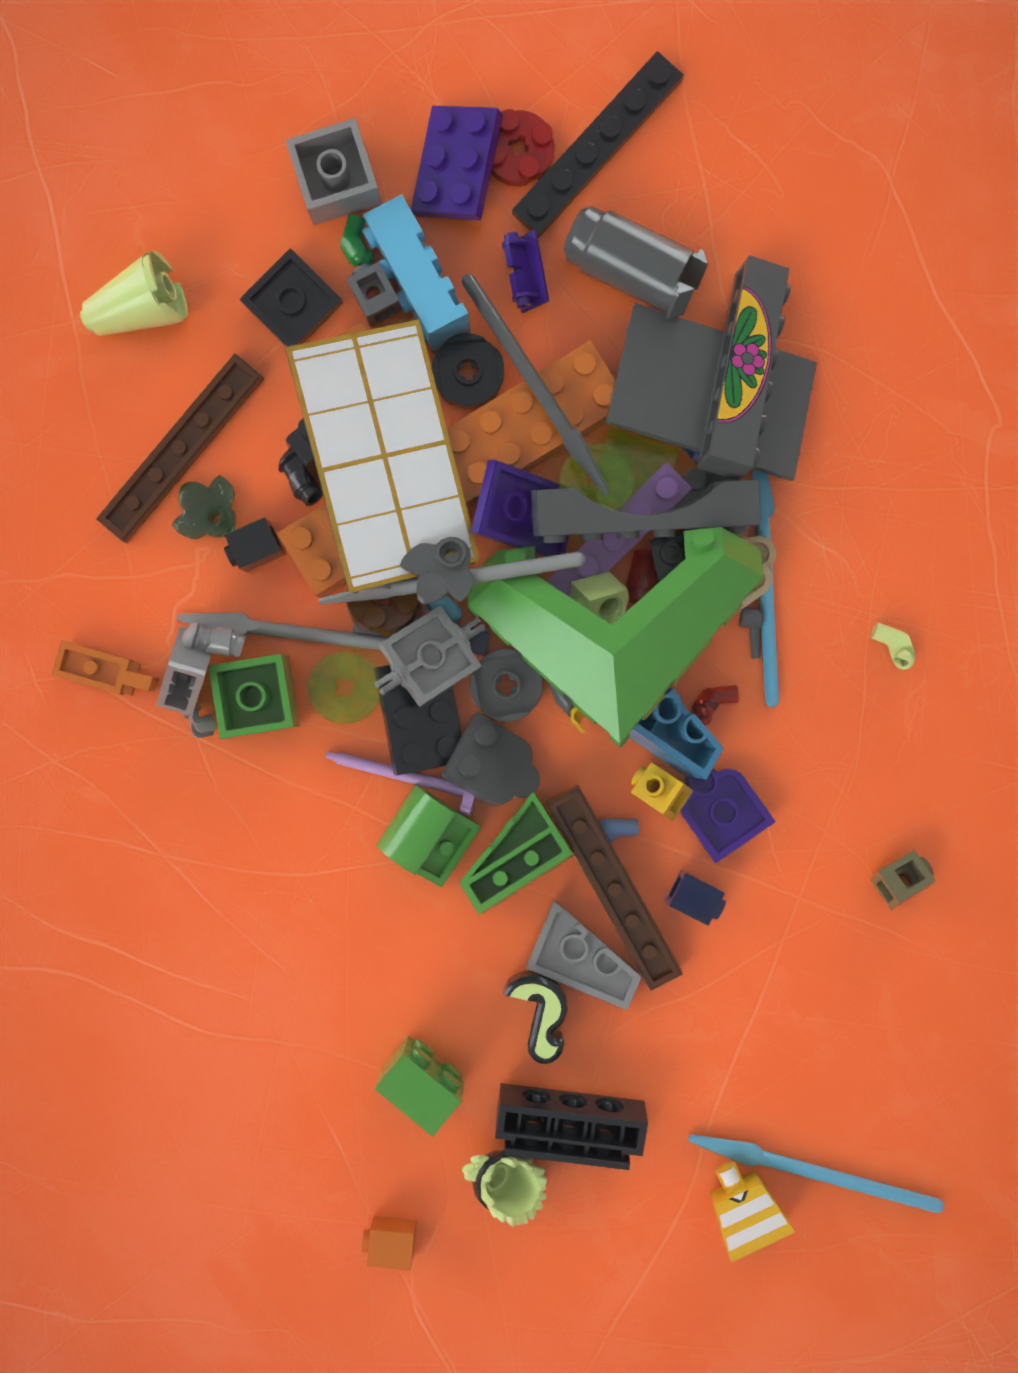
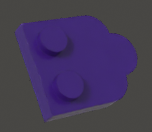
[680,768,776,863]

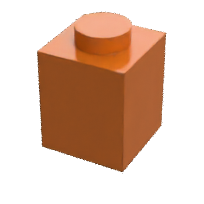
[361,1216,417,1271]

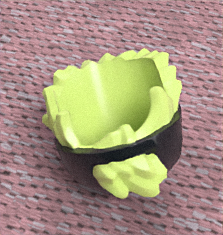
[462,1150,547,1227]

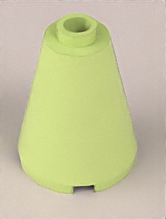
[80,250,188,336]

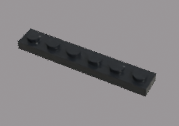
[512,51,684,239]

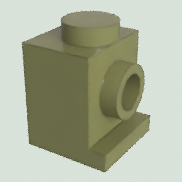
[870,850,936,911]

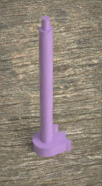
[326,751,476,816]

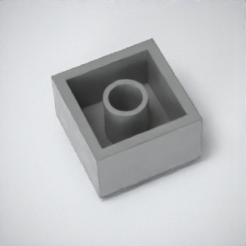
[285,118,382,225]

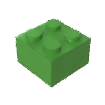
[208,654,300,739]
[374,1036,464,1137]

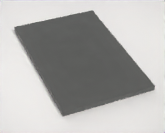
[606,303,817,481]

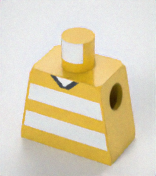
[710,1161,795,1263]

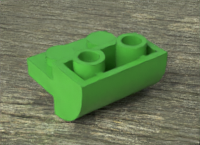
[376,784,481,888]

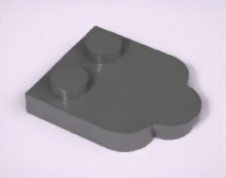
[441,712,540,806]

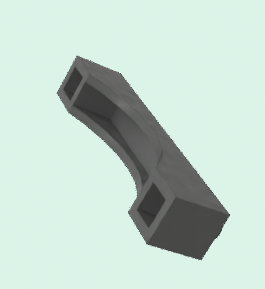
[531,480,760,543]

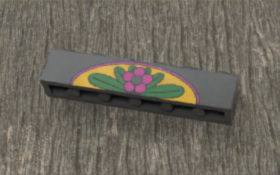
[697,255,791,480]

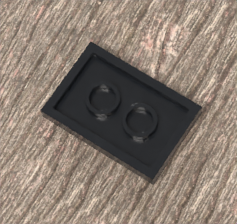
[374,665,462,776]

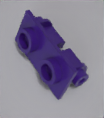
[502,230,549,313]

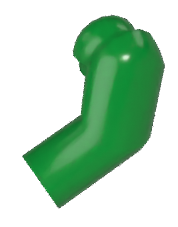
[340,214,374,267]

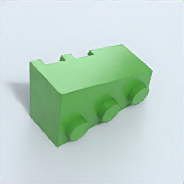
[459,792,575,915]

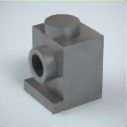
[346,262,402,327]

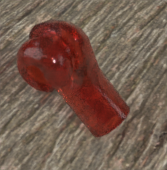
[691,685,739,725]

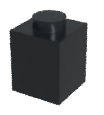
[224,517,285,572]

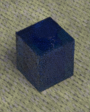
[665,869,726,926]

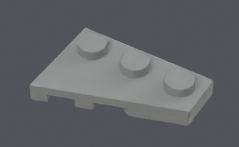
[526,899,641,1011]

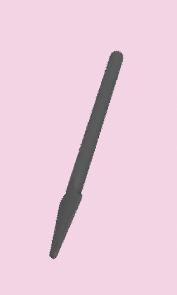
[462,274,610,496]

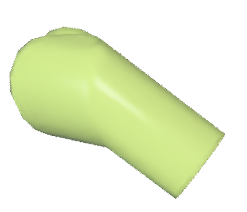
[870,622,916,670]

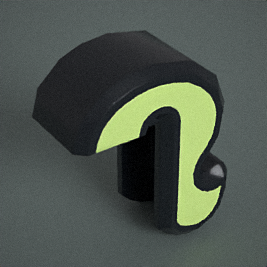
[503,970,568,1064]

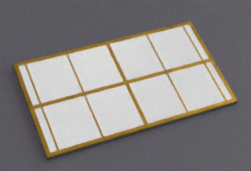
[285,319,480,594]

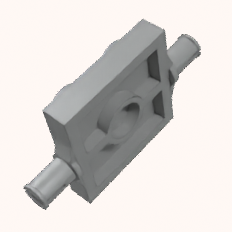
[375,605,485,707]

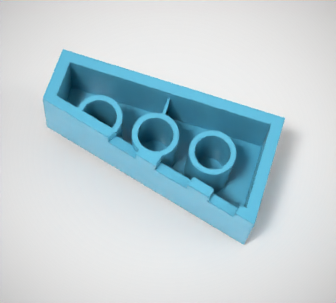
[362,194,470,353]

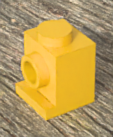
[631,762,693,821]

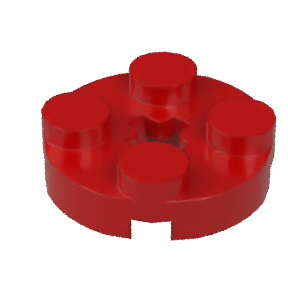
[491,109,555,187]

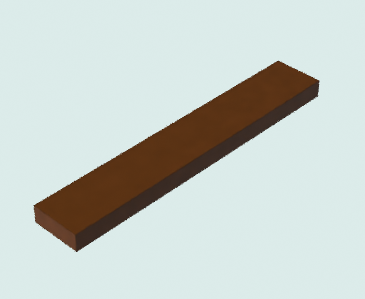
[96,353,264,543]
[546,784,683,991]

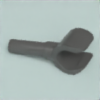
[739,607,763,659]

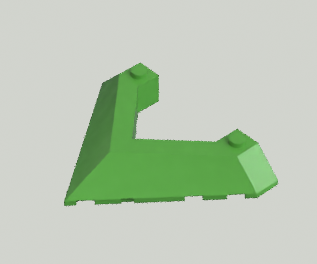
[468,527,764,748]

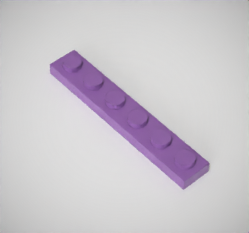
[546,462,692,597]

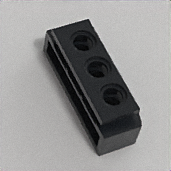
[495,1083,648,1170]

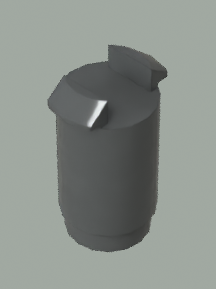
[563,206,708,320]

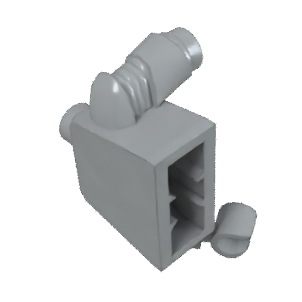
[156,622,246,738]

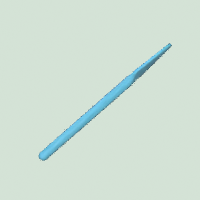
[752,470,779,708]
[688,1134,944,1213]

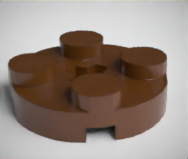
[347,578,420,636]

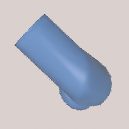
[599,818,639,843]

